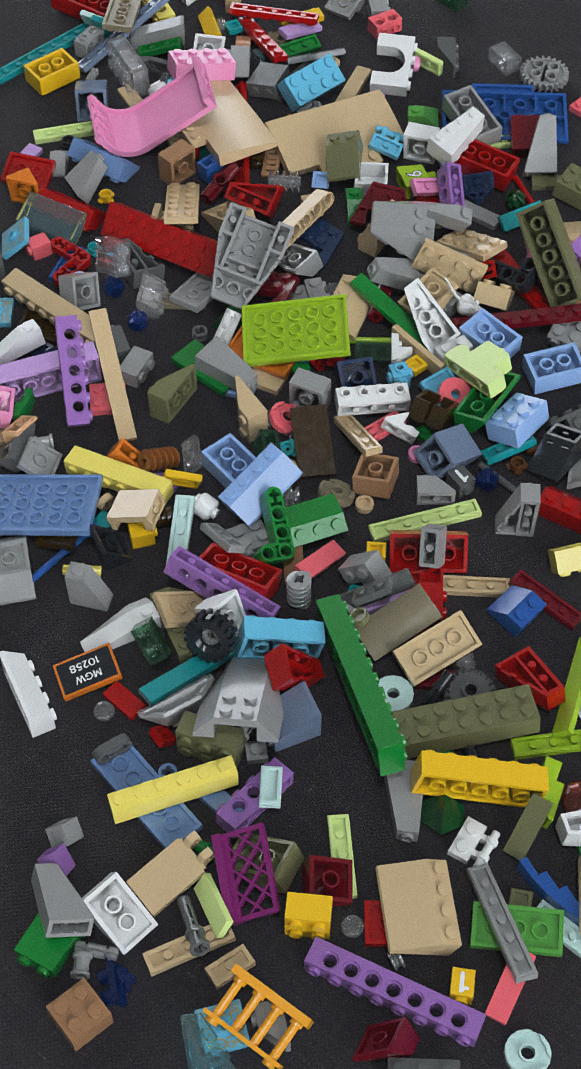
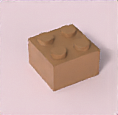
[158,139,196,185]
[352,454,399,499]
[46,978,114,1052]

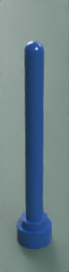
[32,521,98,582]

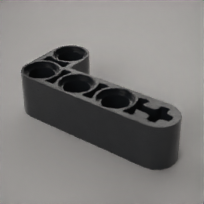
[475,257,539,293]

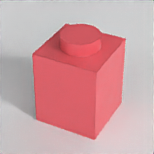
[25,232,53,261]

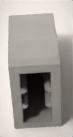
[65,150,108,204]
[65,561,113,611]

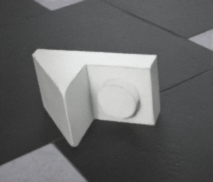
[391,333,413,364]
[381,412,419,445]

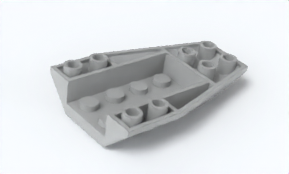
[0,535,36,606]

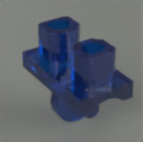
[97,960,137,1007]

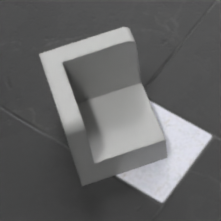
[45,816,84,847]

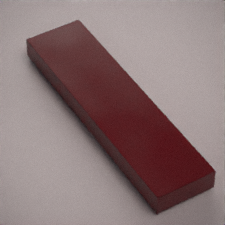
[508,569,581,631]

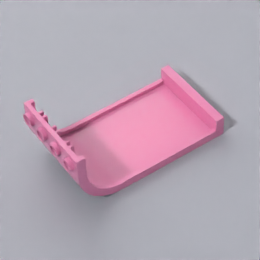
[87,55,217,157]

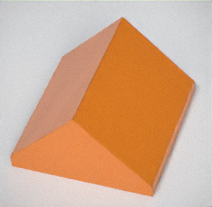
[6,168,39,206]

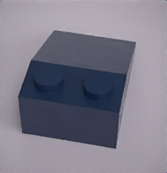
[334,356,377,388]

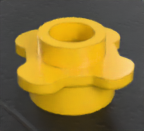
[98,189,115,204]

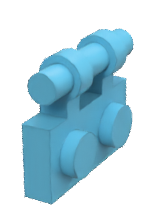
[368,125,403,160]

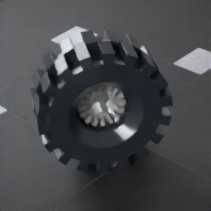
[184,608,239,663]

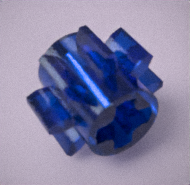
[102,276,125,297]
[127,310,149,331]
[476,468,499,491]

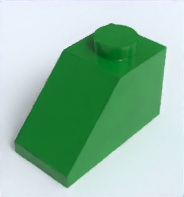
[345,187,363,226]

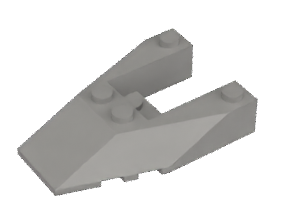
[370,201,473,262]

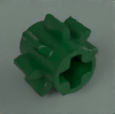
[505,189,526,210]

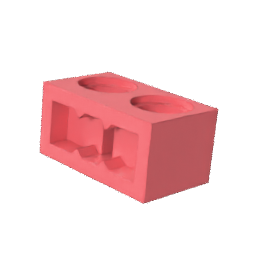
[367,9,402,40]

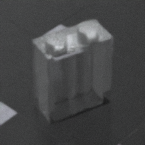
[95,236,131,278]

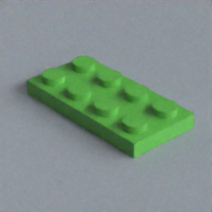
[470,901,564,957]

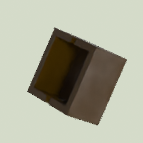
[408,389,459,431]

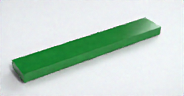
[349,273,429,351]

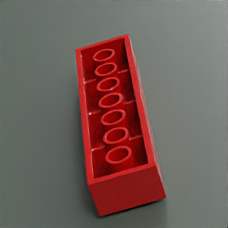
[101,202,218,278]

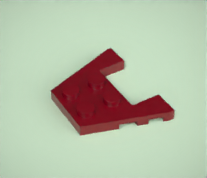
[349,181,407,227]
[255,271,300,302]

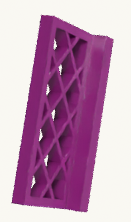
[211,822,281,926]

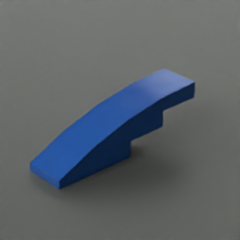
[517,857,579,927]

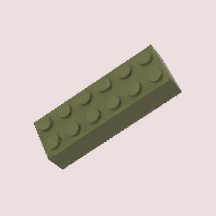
[516,198,581,307]

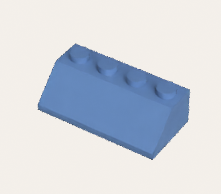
[67,137,140,183]

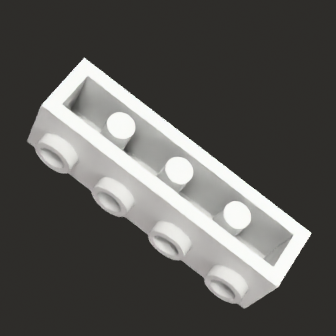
[334,382,411,416]

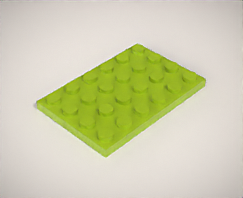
[242,294,351,367]

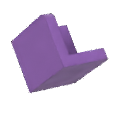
[37,843,76,876]

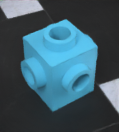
[386,361,413,388]

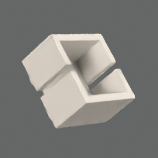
[354,162,389,197]

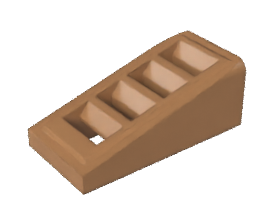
[261,148,281,179]

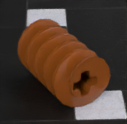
[138,446,180,472]

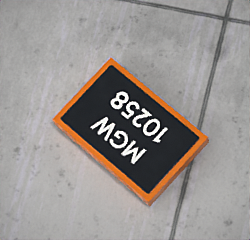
[53,643,123,702]

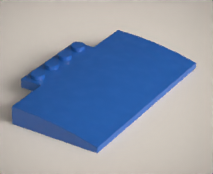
[441,83,569,144]

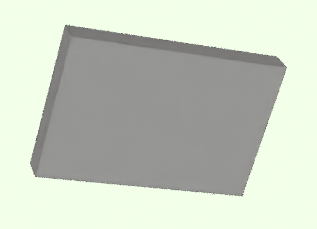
[169,272,213,313]

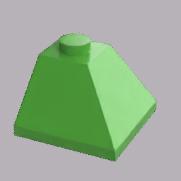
[407,105,439,127]

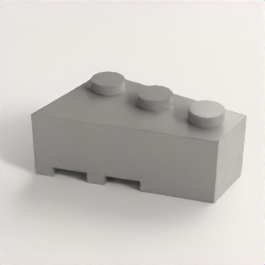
[495,483,540,537]

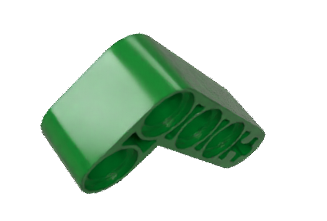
[254,486,295,565]

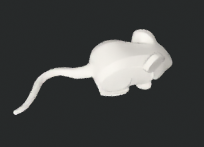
[444,278,482,316]

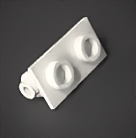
[213,308,242,345]

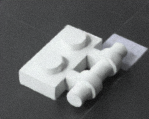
[447,816,501,867]

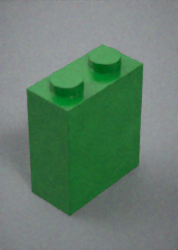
[14,913,83,979]

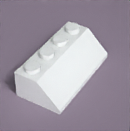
[0,651,57,738]

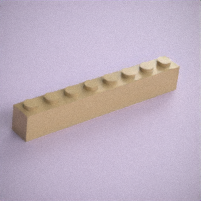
[1,268,98,352]

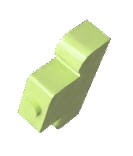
[444,341,512,399]

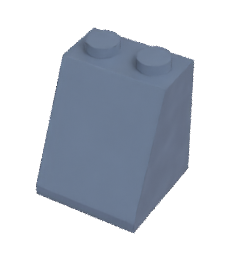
[74,80,109,121]
[413,423,482,479]
[267,681,322,752]

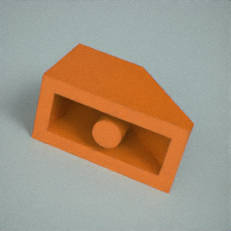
[106,438,140,468]

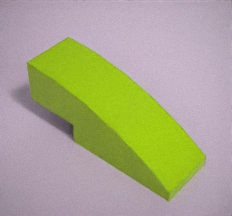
[540,756,565,829]

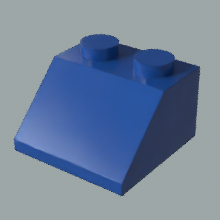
[486,585,547,637]

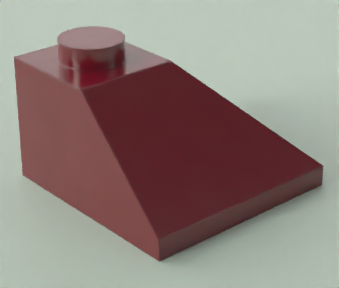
[352,1017,420,1062]

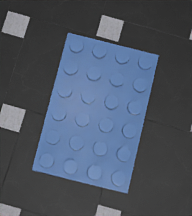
[0,474,103,536]

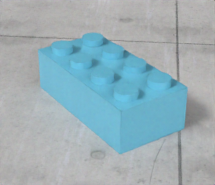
[276,53,346,112]
[236,615,325,659]

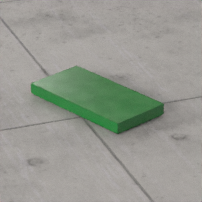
[171,339,232,396]

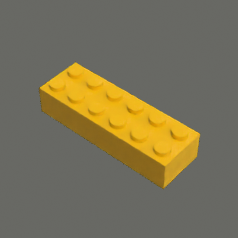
[411,750,549,808]

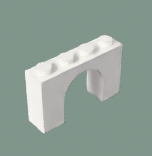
[370,33,418,97]

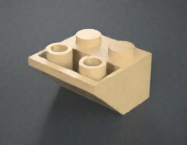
[474,279,515,310]

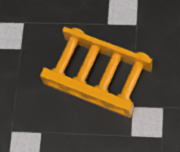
[202,963,314,1069]

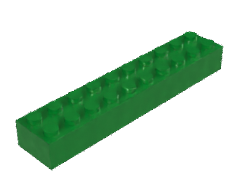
[316,594,408,777]

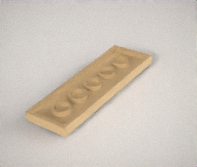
[164,182,200,224]

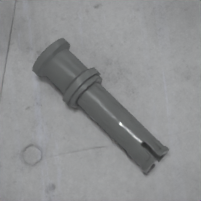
[177,895,210,957]

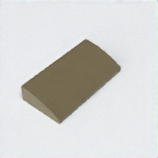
[353,583,442,661]

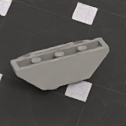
[137,674,214,727]

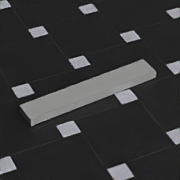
[466,863,538,984]

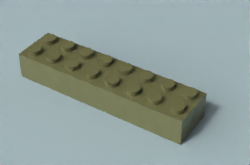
[392,684,541,759]

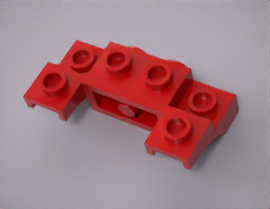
[402,566,447,642]

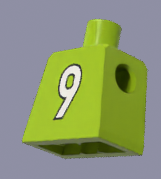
[396,164,436,199]

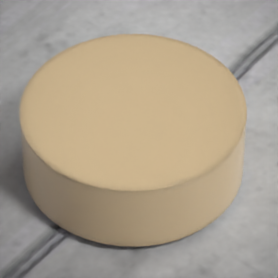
[97,493,114,511]
[355,495,374,514]

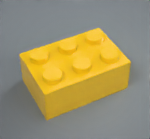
[23,48,81,96]

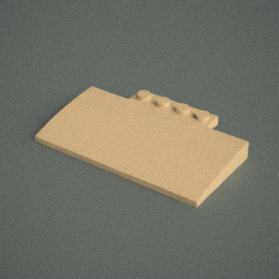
[180,80,279,167]
[265,89,404,179]

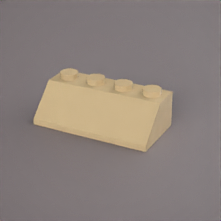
[333,274,372,340]

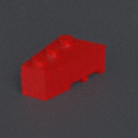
[224,182,285,219]
[264,644,325,691]
[495,646,566,711]

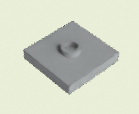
[16,436,63,474]

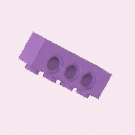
[437,161,465,230]
[216,758,294,839]

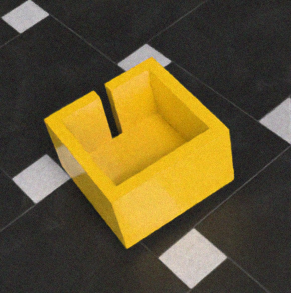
[285,892,333,940]

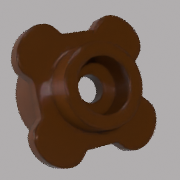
[506,456,528,475]

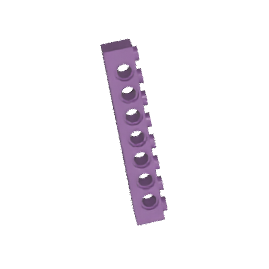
[304,937,486,1047]

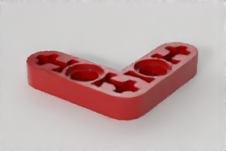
[51,237,91,287]

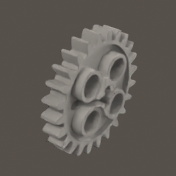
[519,55,569,93]

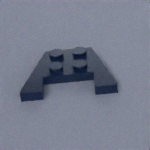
[297,217,344,271]

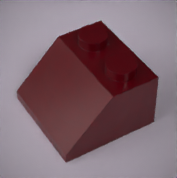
[302,855,353,907]

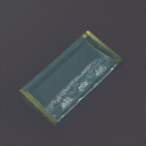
[15,192,87,245]

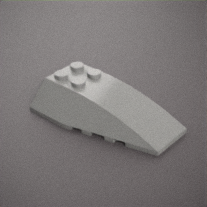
[211,202,295,310]
[193,657,284,743]

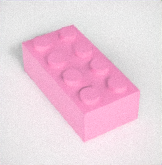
[167,48,236,81]

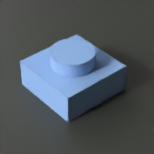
[311,171,329,189]

